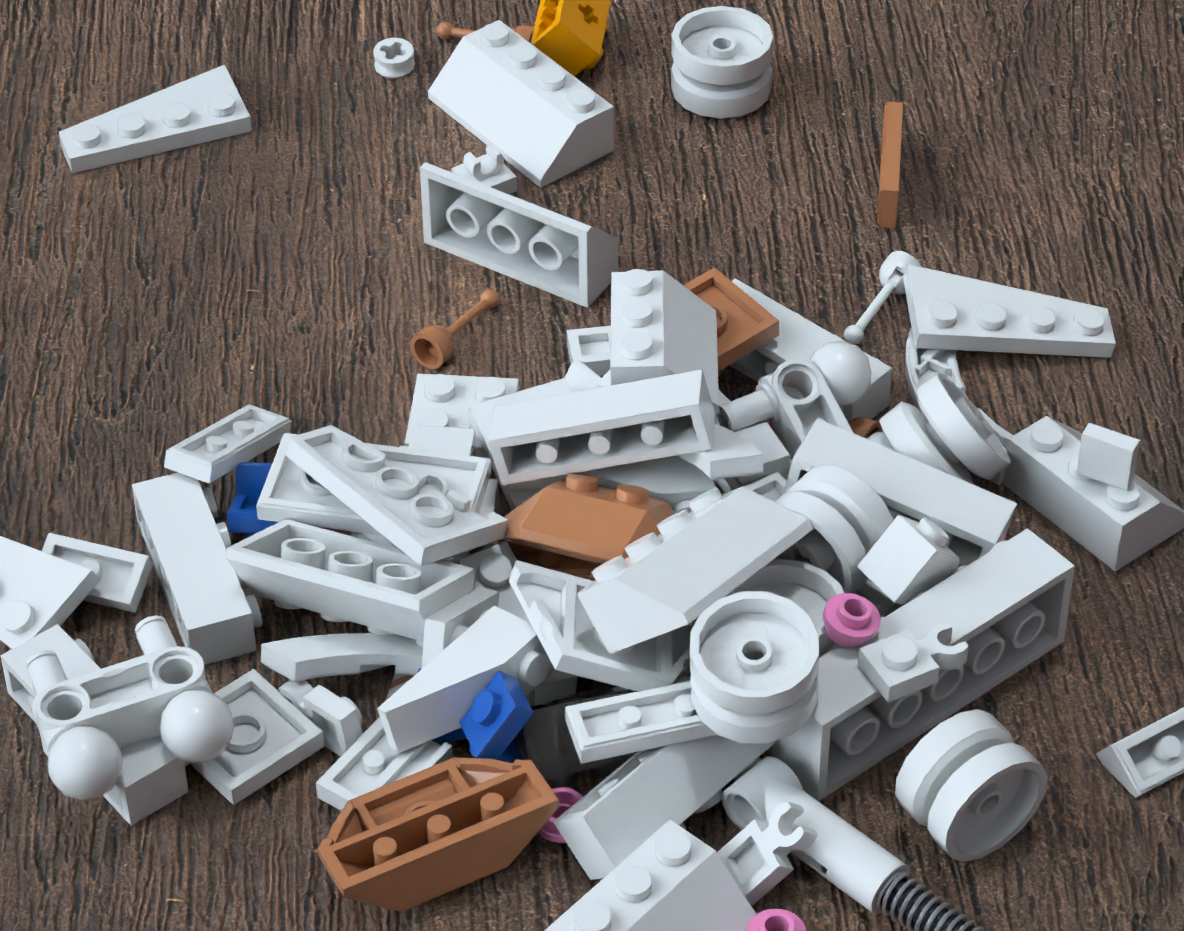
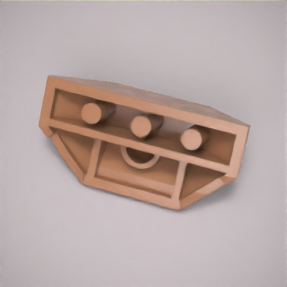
[500,473,675,564]
[318,758,559,912]

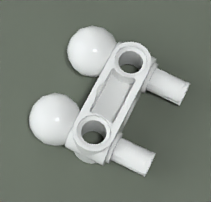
[717,341,896,460]
[26,615,234,800]

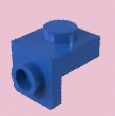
[227,462,278,538]
[459,671,534,763]

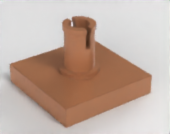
[683,267,779,376]

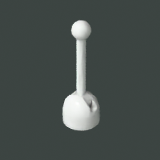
[844,251,921,345]

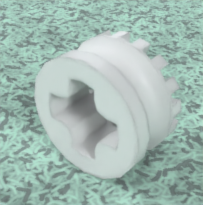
[373,38,415,78]

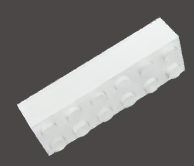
[772,528,1075,801]

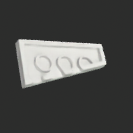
[903,264,1116,358]
[286,425,509,566]

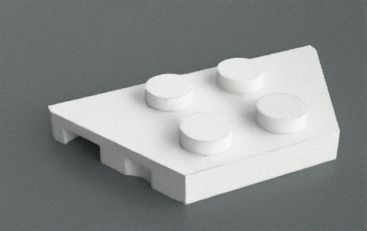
[509,560,698,692]

